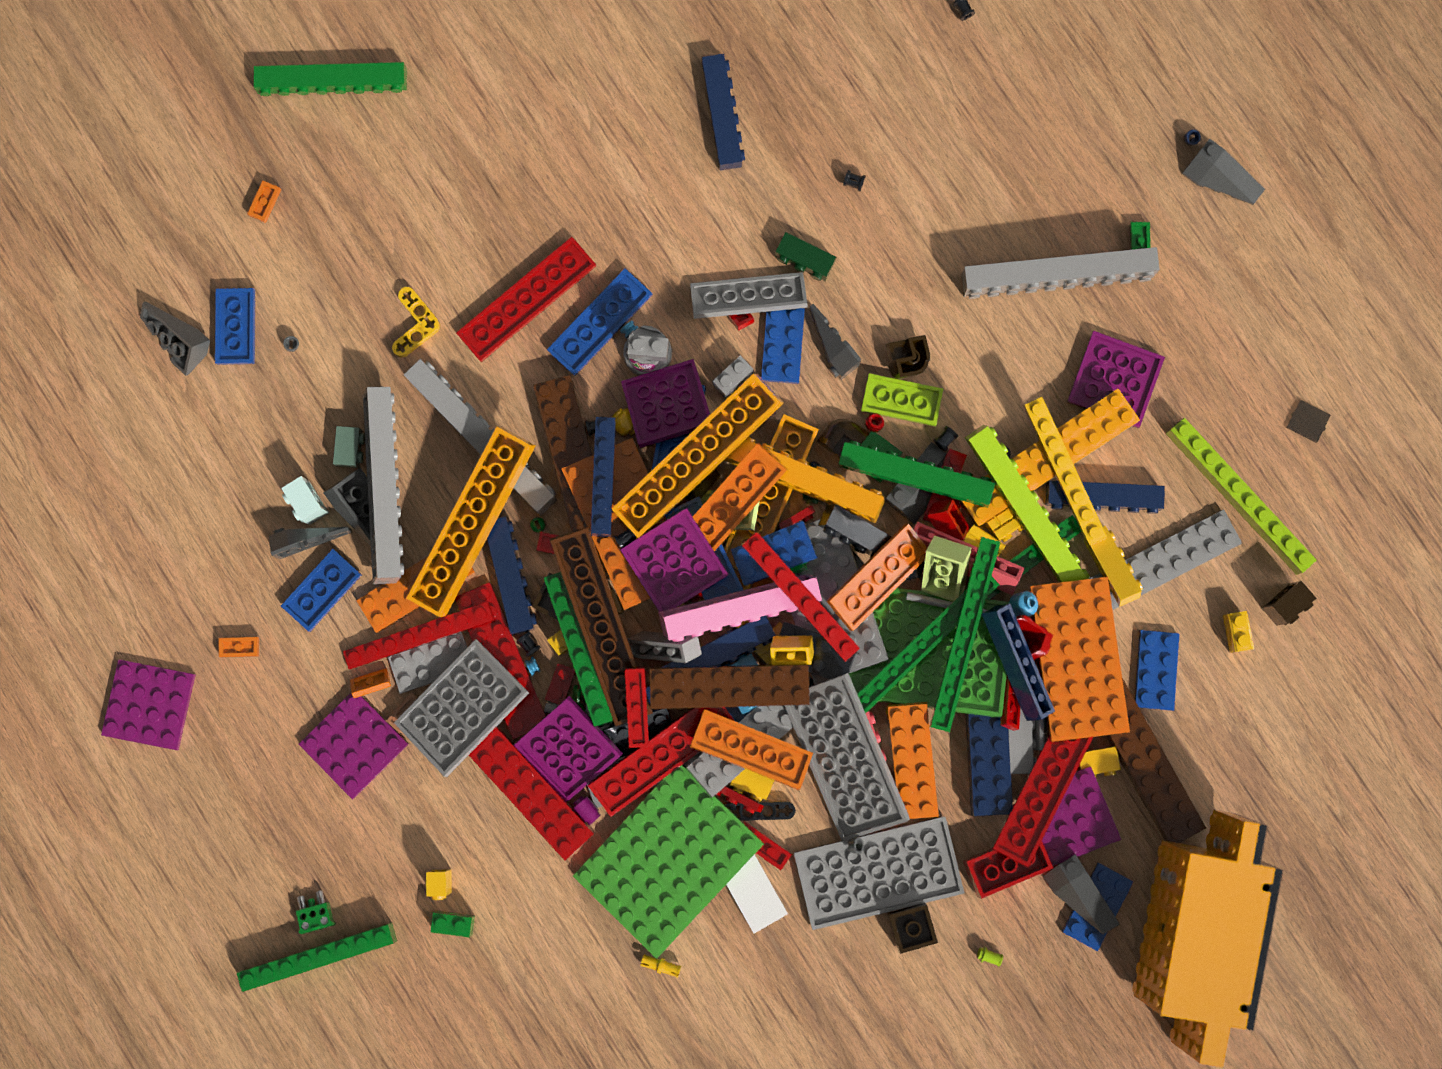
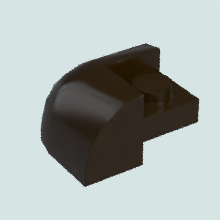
[886,335,931,379]
[816,419,869,457]

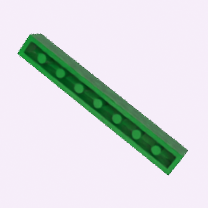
[254,62,407,96]
[839,441,995,508]
[544,572,614,727]
[236,922,397,992]

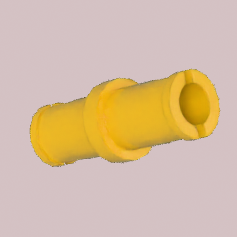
[640,954,682,978]

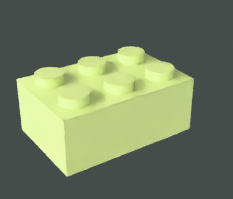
[921,536,971,601]

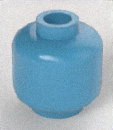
[1009,591,1038,617]

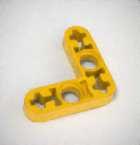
[392,287,440,358]

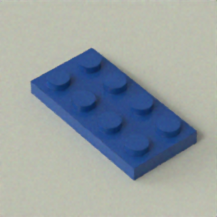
[215,288,255,365]
[761,308,805,384]
[731,521,817,586]
[281,549,362,632]
[1135,630,1180,711]
[1062,862,1133,951]

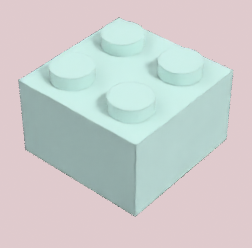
[281,476,329,525]

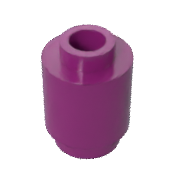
[573,796,601,825]

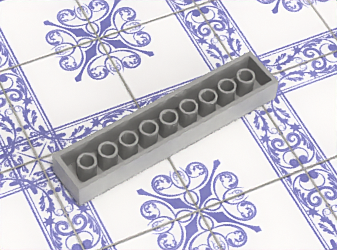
[961,247,1160,299]
[404,359,557,516]
[363,387,404,584]

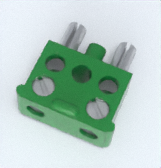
[296,890,336,934]

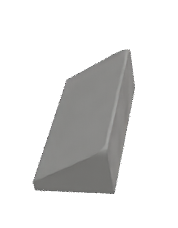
[1032,717,1047,750]

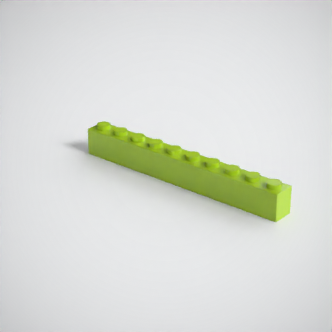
[1166,418,1317,575]
[965,424,1090,583]

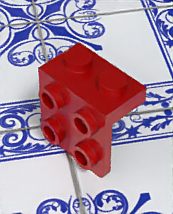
[1016,615,1053,660]

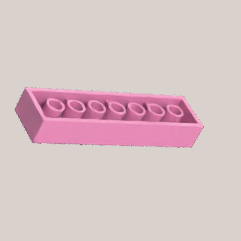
[658,574,822,642]

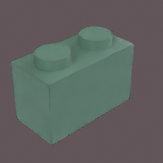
[333,426,365,468]

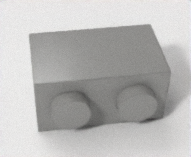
[627,335,669,362]
[712,355,753,399]

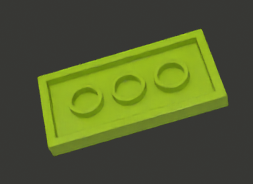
[861,373,943,427]

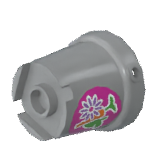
[623,326,672,376]

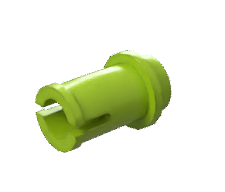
[977,947,1003,967]

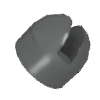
[283,336,299,352]
[847,838,864,854]

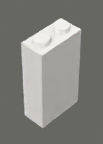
[726,854,788,933]

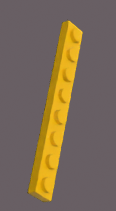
[1023,397,1107,545]

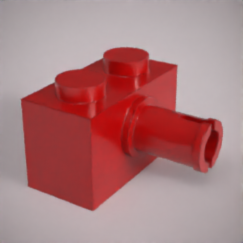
[927,499,970,541]

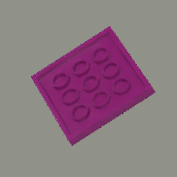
[1067,331,1165,428]
[621,359,710,448]
[621,508,729,612]
[101,659,196,750]
[299,693,409,799]
[514,696,622,802]
[1018,766,1122,866]

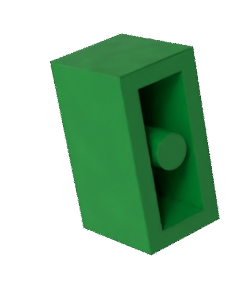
[430,911,475,938]

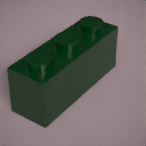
[775,232,836,281]

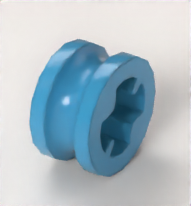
[620,320,639,339]
[525,656,541,676]

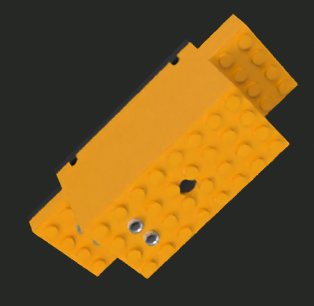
[1132,810,1283,1067]

